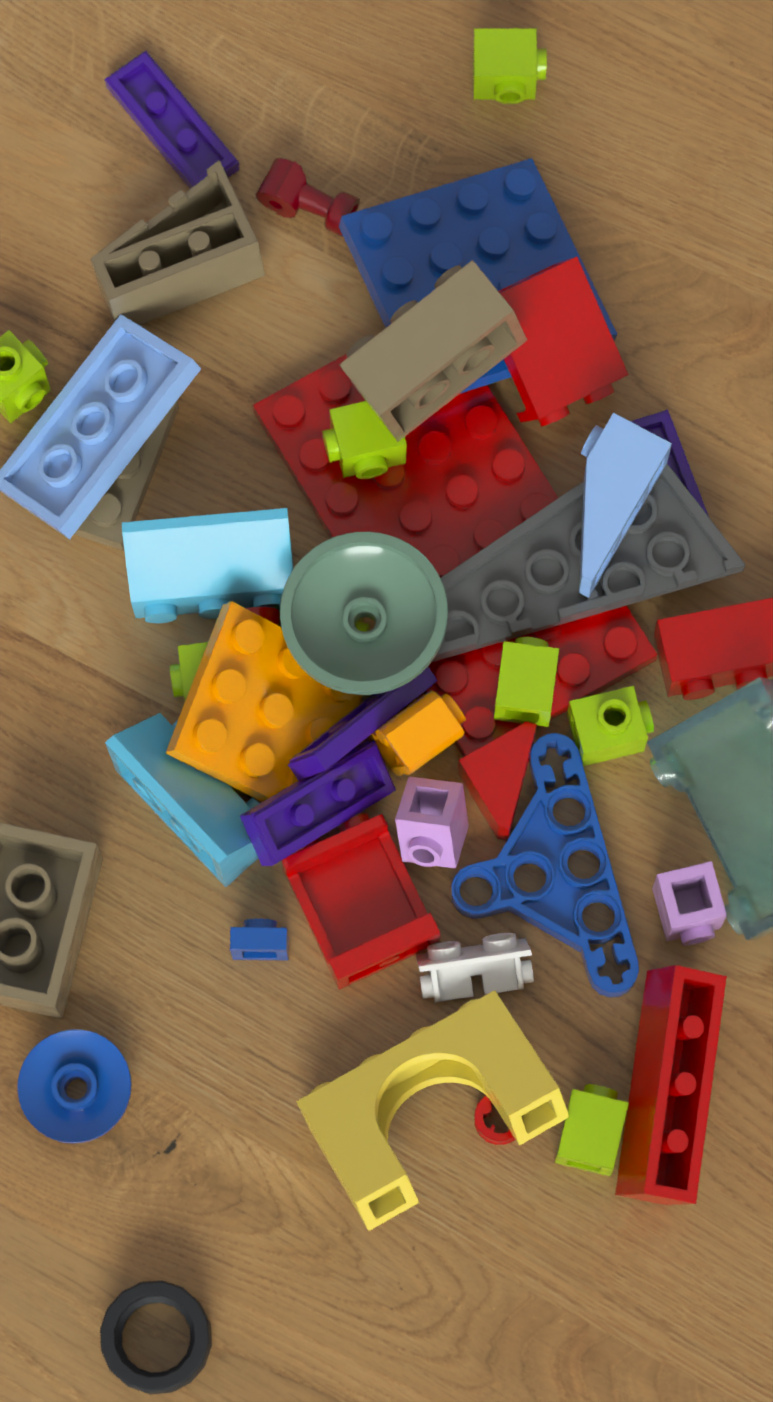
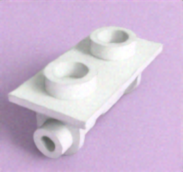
[416,933,534,1003]

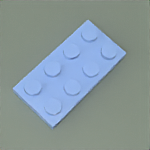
[0,314,201,539]

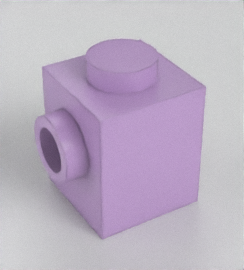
[395,777,469,868]
[652,861,727,946]

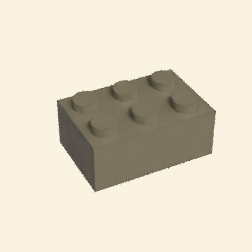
[339,260,527,441]
[0,823,103,1019]

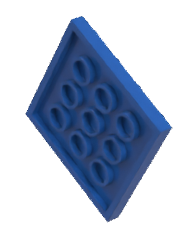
[339,158,617,394]

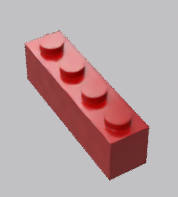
[653,597,773,700]
[615,965,727,1205]

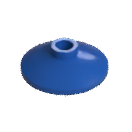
[17,1029,132,1144]

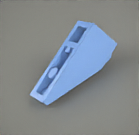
[579,413,672,598]

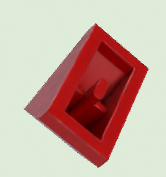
[458,722,537,841]

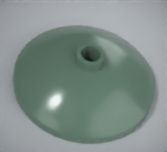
[280,532,448,695]

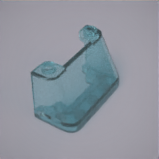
[647,677,773,940]

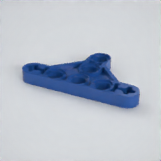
[451,733,639,998]

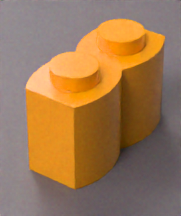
[368,691,466,776]

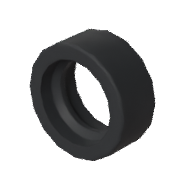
[100,1280,212,1394]

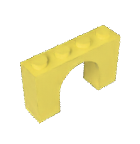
[296,990,569,1231]

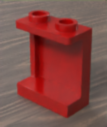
[498,256,629,427]
[281,813,440,990]

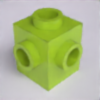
[0,330,51,424]

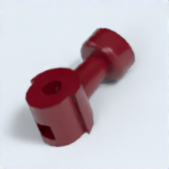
[255,158,360,237]

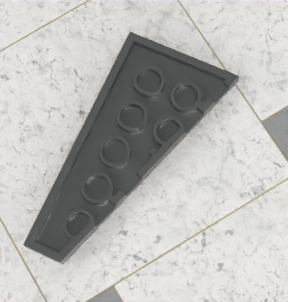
[432,464,745,662]

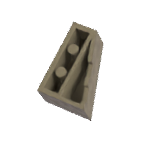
[90,160,265,326]

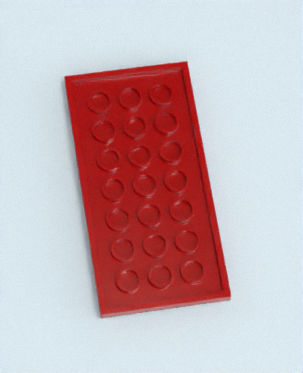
[253,354,658,757]

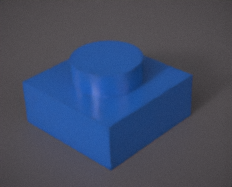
[230,918,289,961]

